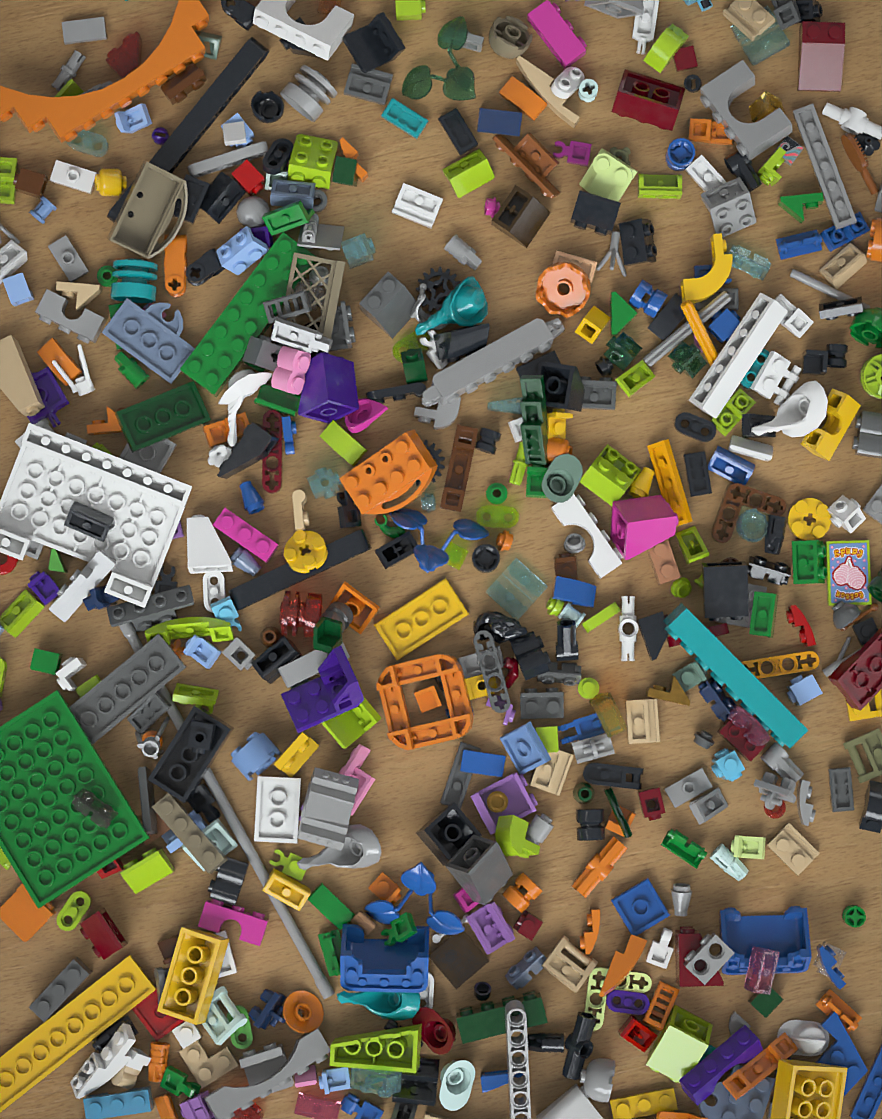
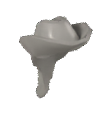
[297,824,381,870]

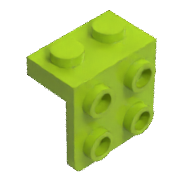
[288,134,338,189]
[322,696,382,749]

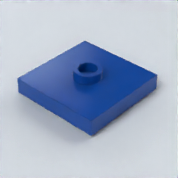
[611,878,670,936]

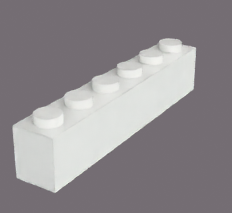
[689,292,788,419]

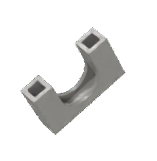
[700,60,792,160]

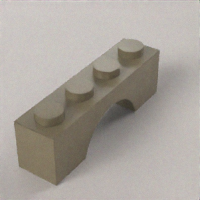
[152,793,228,874]

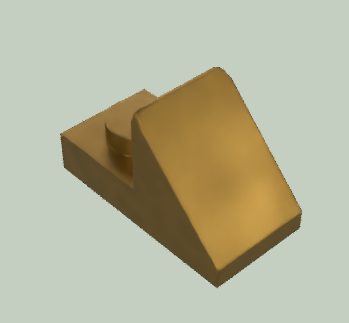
[646,676,690,706]

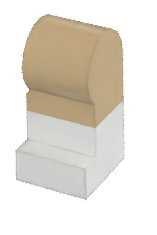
[111,1046,151,1090]

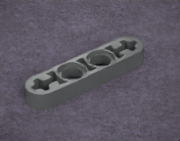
[473,630,510,713]

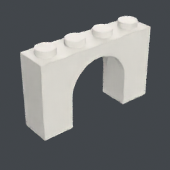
[253,0,354,61]

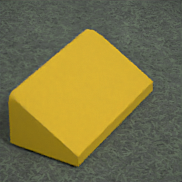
[262,868,311,911]

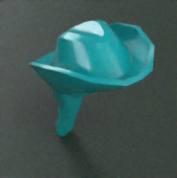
[415,276,488,335]
[337,991,420,1021]

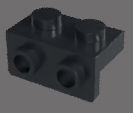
[619,218,657,266]

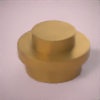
[487,791,508,813]

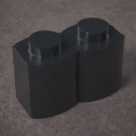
[509,631,551,680]
[208,855,249,906]

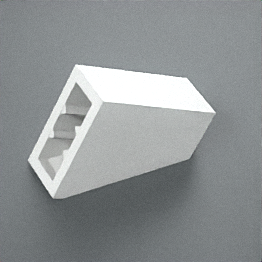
[187,515,233,574]

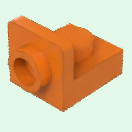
[368,871,402,905]

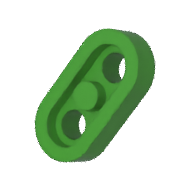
[227,1005,253,1049]

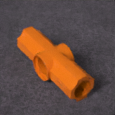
[571,836,628,898]

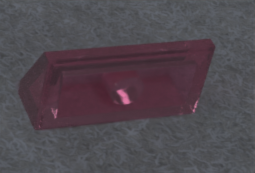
[744,947,780,995]
[294,1092,341,1119]

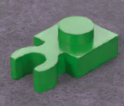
[381,912,418,946]

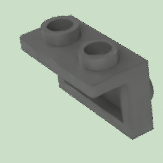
[580,376,617,410]

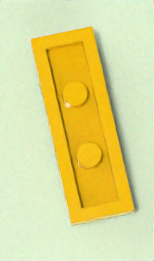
[609,1087,678,1119]

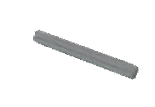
[644,291,731,366]

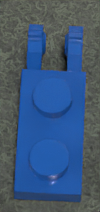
[557,708,621,744]

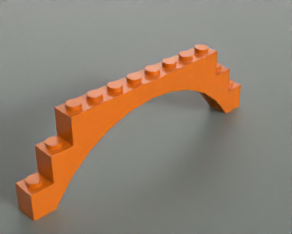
[0,0,209,143]

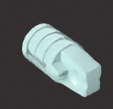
[709,843,749,881]

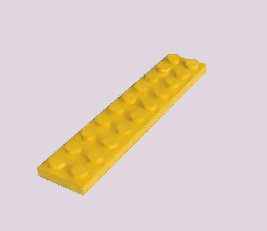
[0,955,156,1113]

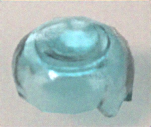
[735,508,768,543]

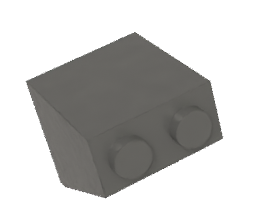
[359,272,421,339]
[445,835,513,905]

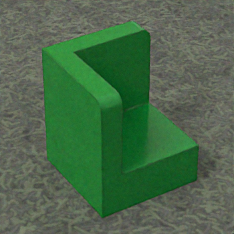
[30,648,63,675]

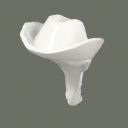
[218,369,273,446]
[751,381,828,437]

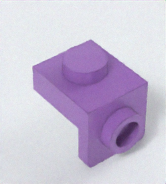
[486,695,516,725]

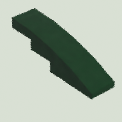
[520,375,548,465]

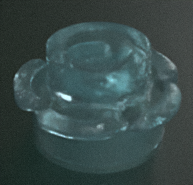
[421,492,436,513]

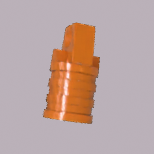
[148,1041,170,1082]

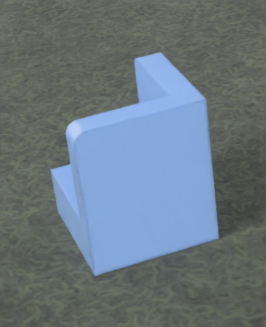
[3,273,34,307]

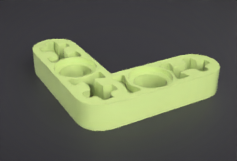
[584,967,652,1031]

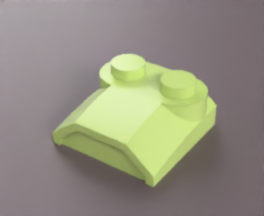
[579,148,638,202]

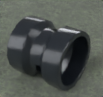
[826,344,848,368]
[475,428,502,455]

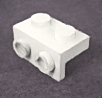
[56,657,87,691]

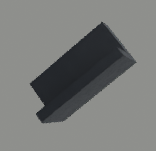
[200,172,246,224]

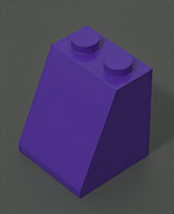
[298,352,359,424]

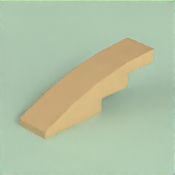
[516,56,580,128]

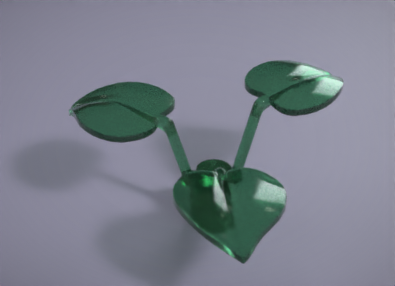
[402,16,476,101]

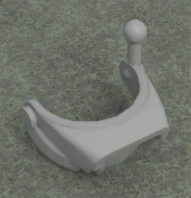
[410,283,449,330]

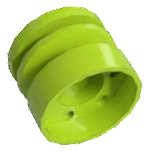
[860,354,882,399]

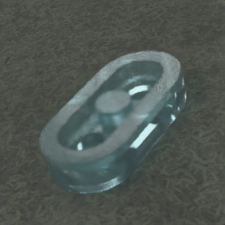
[66,130,109,157]

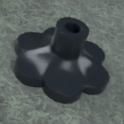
[854,132,880,156]

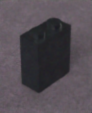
[702,561,749,621]

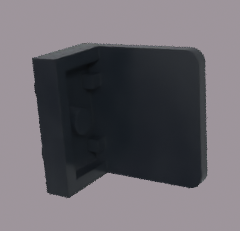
[343,12,406,73]

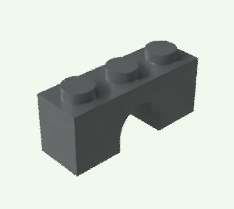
[29,957,93,1022]

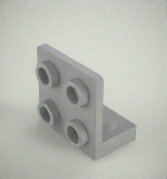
[700,177,757,238]

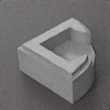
[729,1011,751,1036]

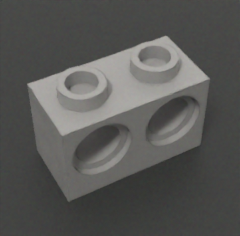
[683,933,735,985]

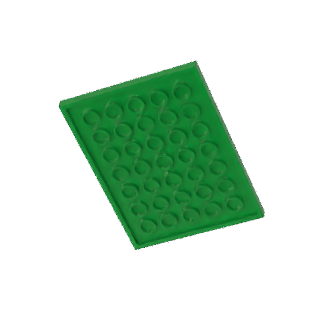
[0,690,150,909]

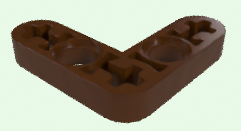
[711,483,786,543]

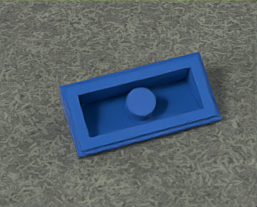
[707,446,755,485]

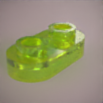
[392,331,430,362]
[476,505,519,528]

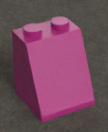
[610,495,679,560]

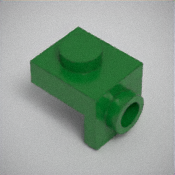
[526,465,548,498]

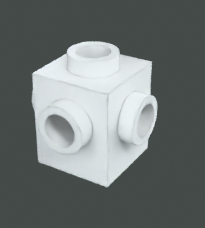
[827,495,866,533]

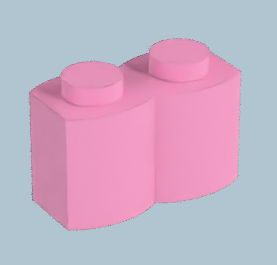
[271,345,311,395]

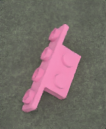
[339,744,375,816]

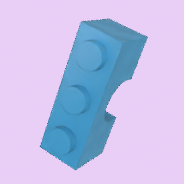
[83,1086,154,1119]

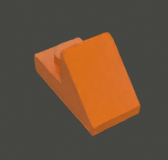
[87,406,123,436]

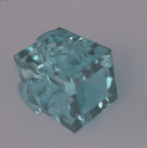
[307,467,342,500]

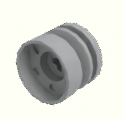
[280,65,337,122]

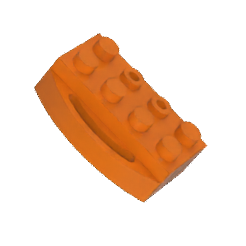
[339,429,438,515]

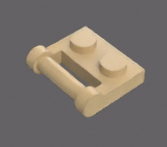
[292,490,310,531]
[541,935,598,993]

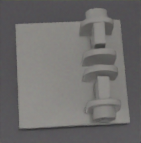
[297,213,344,251]

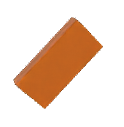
[154,1092,179,1119]

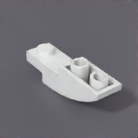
[70,1023,136,1099]

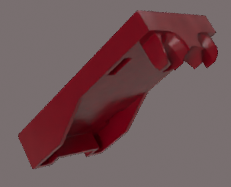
[828,626,882,711]

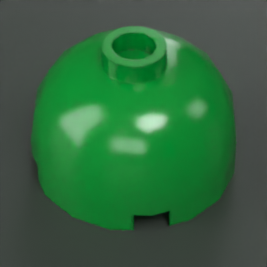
[850,307,882,348]

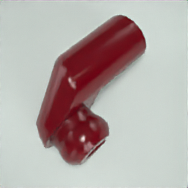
[503,657,519,689]

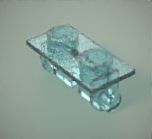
[729,245,772,280]

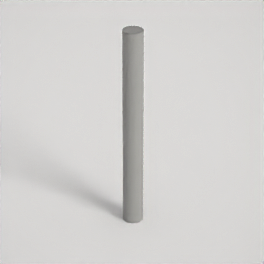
[790,269,870,309]

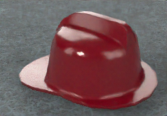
[412,1007,456,1055]

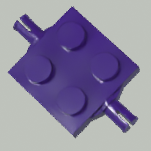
[27,367,70,427]

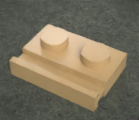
[723,0,775,41]
[625,699,660,744]
[530,750,574,796]
[766,823,820,876]

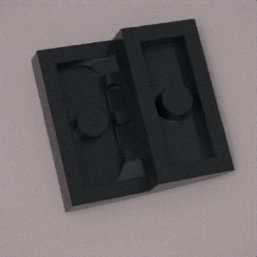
[392,1057,440,1106]

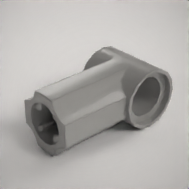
[760,742,804,783]

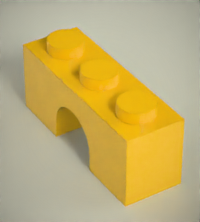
[801,388,861,461]

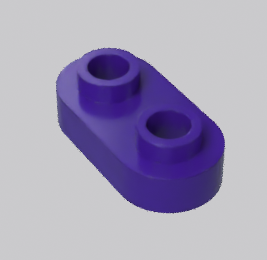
[606,989,650,1015]

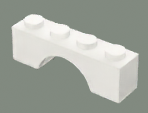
[551,494,623,579]

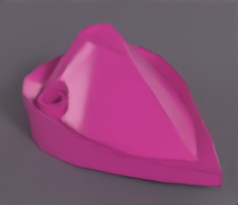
[345,399,388,433]

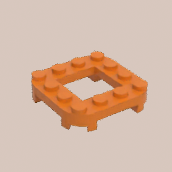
[376,654,473,750]

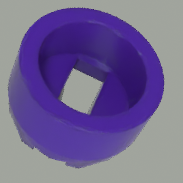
[152,127,170,145]

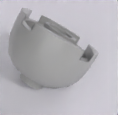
[580,1058,615,1103]

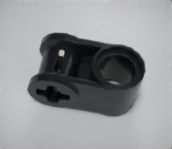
[221,0,256,31]
[186,248,225,286]

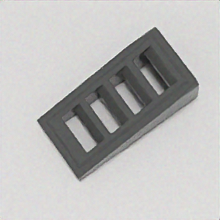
[263,290,312,323]

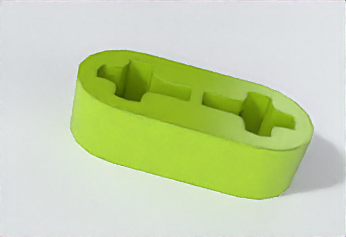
[581,602,621,633]

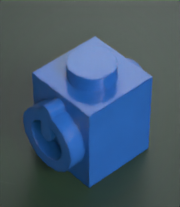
[707,309,741,344]

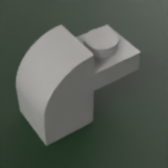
[414,397,461,430]

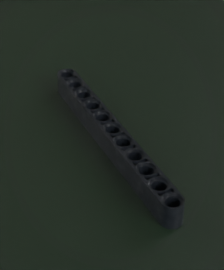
[107,37,269,222]

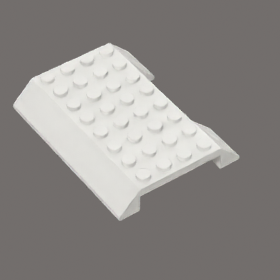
[0,423,192,608]

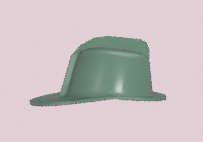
[542,454,583,503]

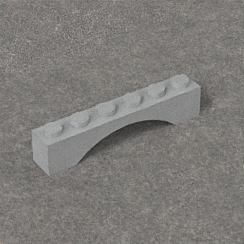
[203,1028,330,1119]

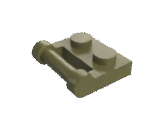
[843,728,882,783]

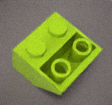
[580,444,641,506]
[120,848,175,894]

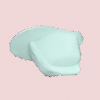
[439,1060,475,1111]

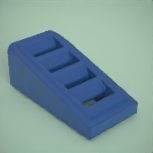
[480,1070,523,1093]

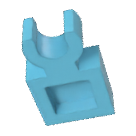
[210,596,242,631]

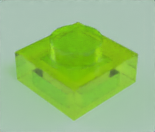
[445,542,469,570]

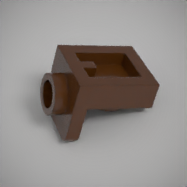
[554,553,578,580]

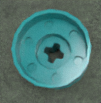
[111,258,158,303]

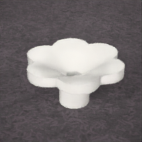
[207,445,232,467]

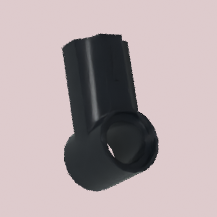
[724,150,762,192]
[556,618,578,661]

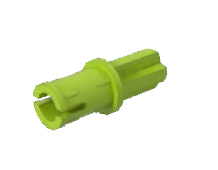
[509,442,529,485]

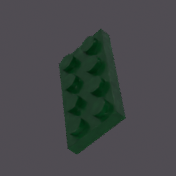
[115,381,211,453]

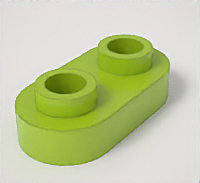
[56,890,91,931]

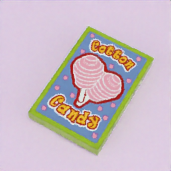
[825,540,872,606]

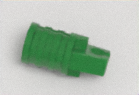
[114,351,150,389]

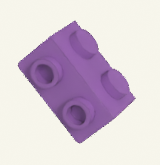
[466,901,515,955]

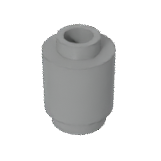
[525,813,554,845]

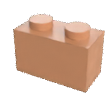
[647,539,681,585]

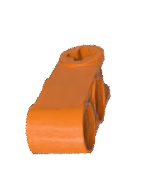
[164,234,187,298]

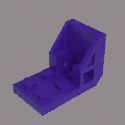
[281,646,364,733]

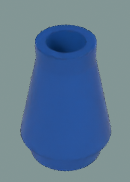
[239,481,265,514]

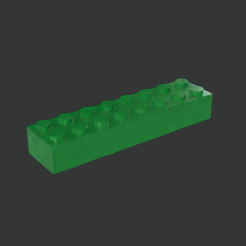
[180,232,318,397]

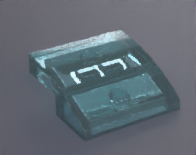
[731,5,790,66]
[486,558,548,621]

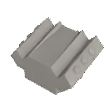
[298,767,359,851]

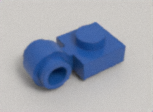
[340,1093,384,1119]

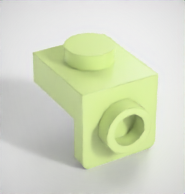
[731,835,766,859]

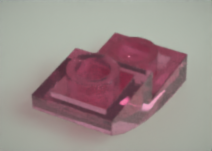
[728,706,770,746]

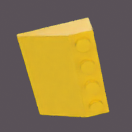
[770,1059,848,1119]

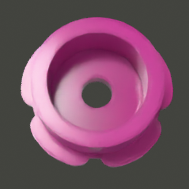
[484,197,500,218]

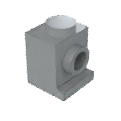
[222,637,256,671]

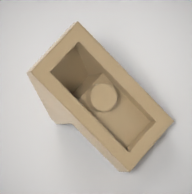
[56,281,102,311]

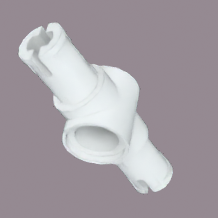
[822,102,882,140]
[618,596,638,661]

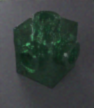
[603,332,643,371]
[668,341,707,379]

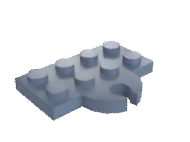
[101,298,195,384]
[698,1064,776,1119]

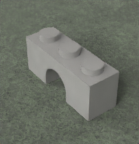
[35,289,107,344]

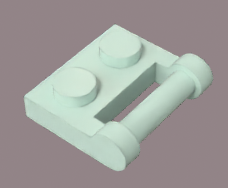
[202,986,247,1045]

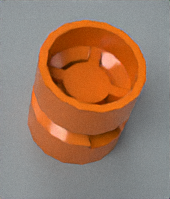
[502,872,543,913]

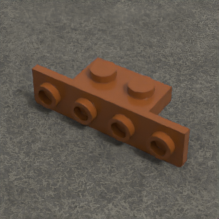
[492,133,560,199]

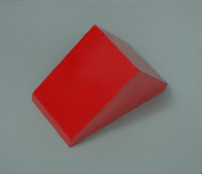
[618,1015,658,1053]

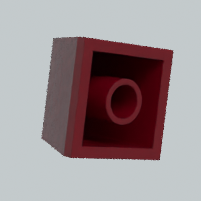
[675,926,724,987]

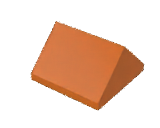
[327,582,380,635]

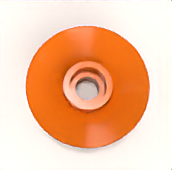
[283,990,324,1033]

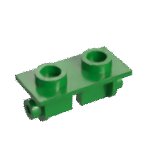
[661,828,707,869]
[318,929,342,977]

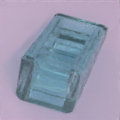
[487,397,523,415]

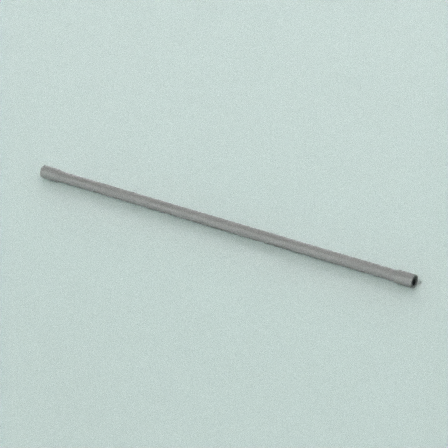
[119,622,335,999]

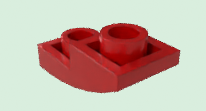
[786,605,816,647]

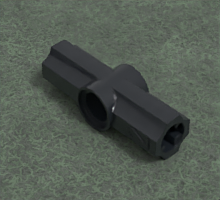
[562,1012,596,1080]

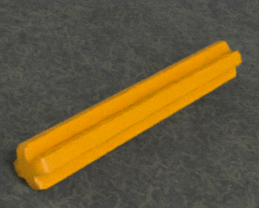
[681,300,718,367]

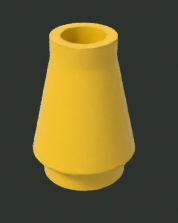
[628,467,655,498]

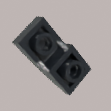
[647,293,685,341]

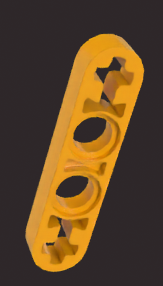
[741,651,819,679]

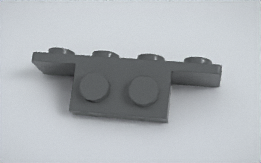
[107,585,194,632]

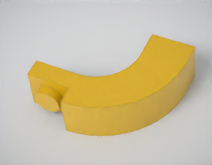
[680,233,733,303]

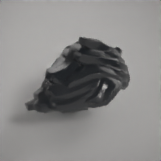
[473,611,528,644]

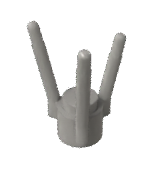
[135,716,170,759]

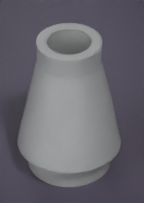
[671,883,692,916]

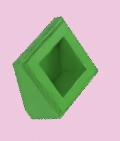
[48,549,67,573]

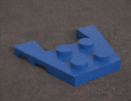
[776,1011,868,1097]

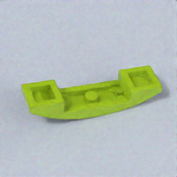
[145,617,234,646]

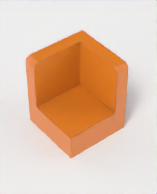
[414,685,442,713]
[604,806,636,837]

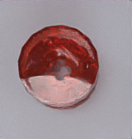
[279,591,322,638]

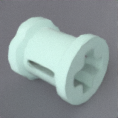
[578,79,598,102]
[558,602,586,628]

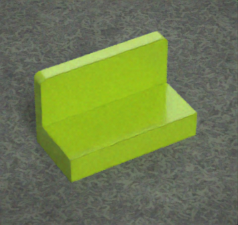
[442,149,495,198]

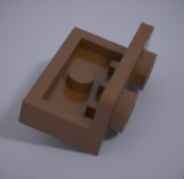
[161,63,207,105]

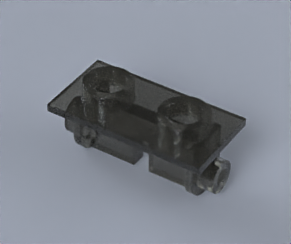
[72,788,118,829]

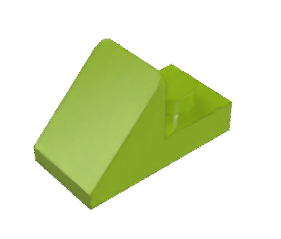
[615,360,656,398]

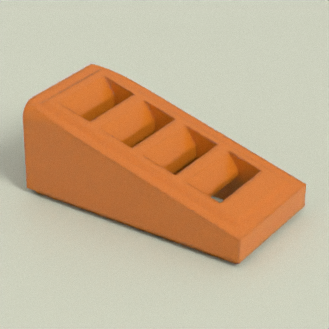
[642,981,679,1031]

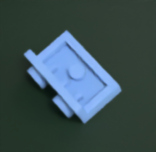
[216,226,269,275]

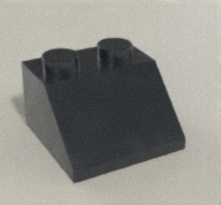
[570,191,621,236]
[433,323,490,363]
[537,361,585,412]
[416,802,482,866]

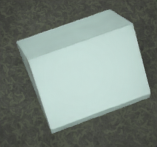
[181,818,238,871]

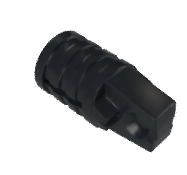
[765,515,787,555]
[527,1033,564,1053]

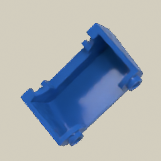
[719,906,812,975]
[340,924,430,993]

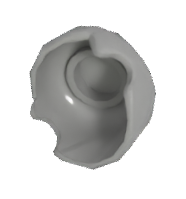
[236,196,270,228]

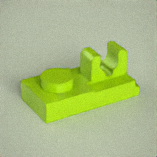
[172,683,219,713]

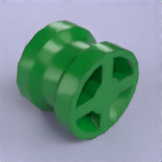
[842,905,866,928]

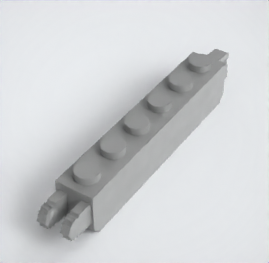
[421,318,565,407]

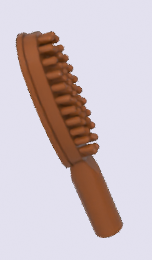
[841,133,879,195]

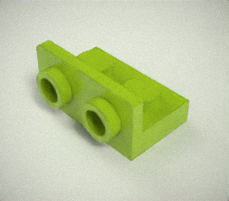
[757,147,786,186]

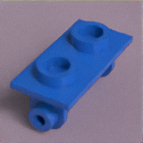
[776,229,822,260]

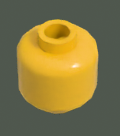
[95,169,127,196]

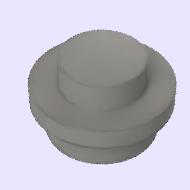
[564,533,586,553]

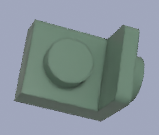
[672,661,707,692]

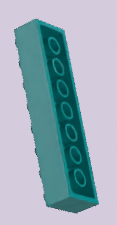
[663,603,809,748]

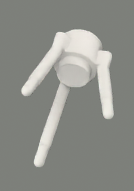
[52,344,95,396]

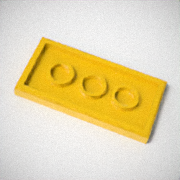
[374,578,469,661]

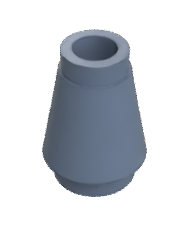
[229,546,261,577]

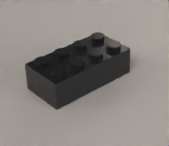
[148,705,234,803]

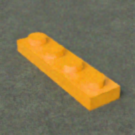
[647,439,693,527]

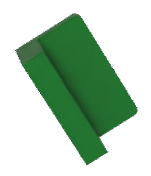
[262,201,315,236]
[254,384,301,418]
[749,591,778,638]

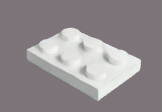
[254,776,301,843]

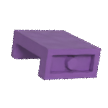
[470,772,538,835]

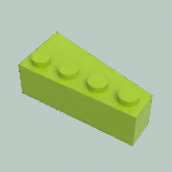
[330,1024,422,1073]

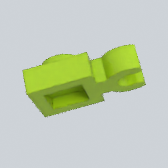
[270,849,307,881]

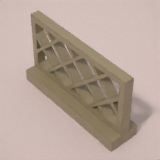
[283,252,345,339]

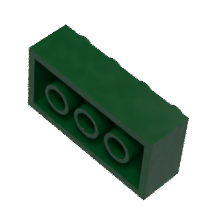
[456,990,548,1044]

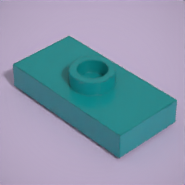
[381,98,429,139]

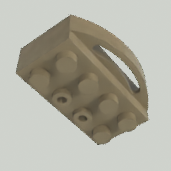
[107,161,188,259]

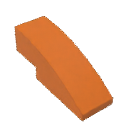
[599,934,647,997]

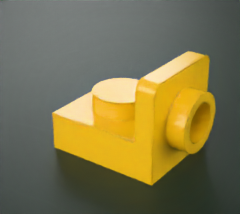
[547,409,573,439]

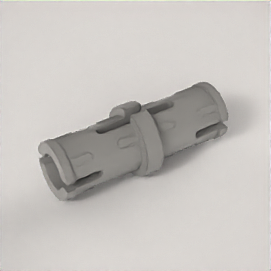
[51,50,86,91]

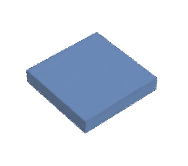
[500,721,551,775]

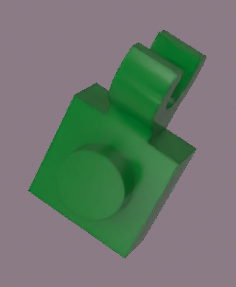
[160,1065,201,1098]

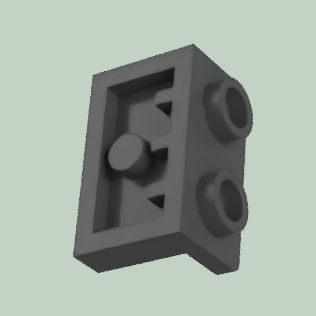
[520,688,564,719]

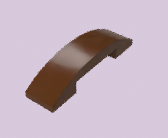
[440,425,478,512]

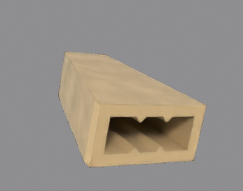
[0,335,45,416]

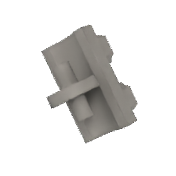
[572,733,615,764]
[753,772,797,810]

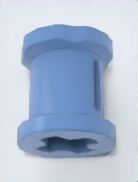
[29,196,57,224]

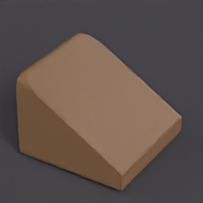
[350,911,376,935]

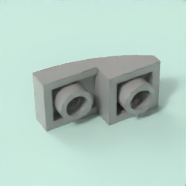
[797,779,816,826]

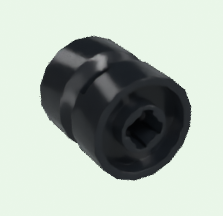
[472,544,500,573]
[576,809,605,841]

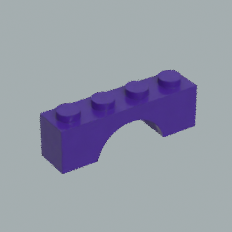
[679,1025,763,1106]

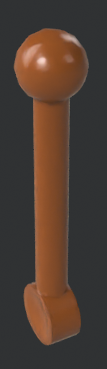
[840,603,879,631]

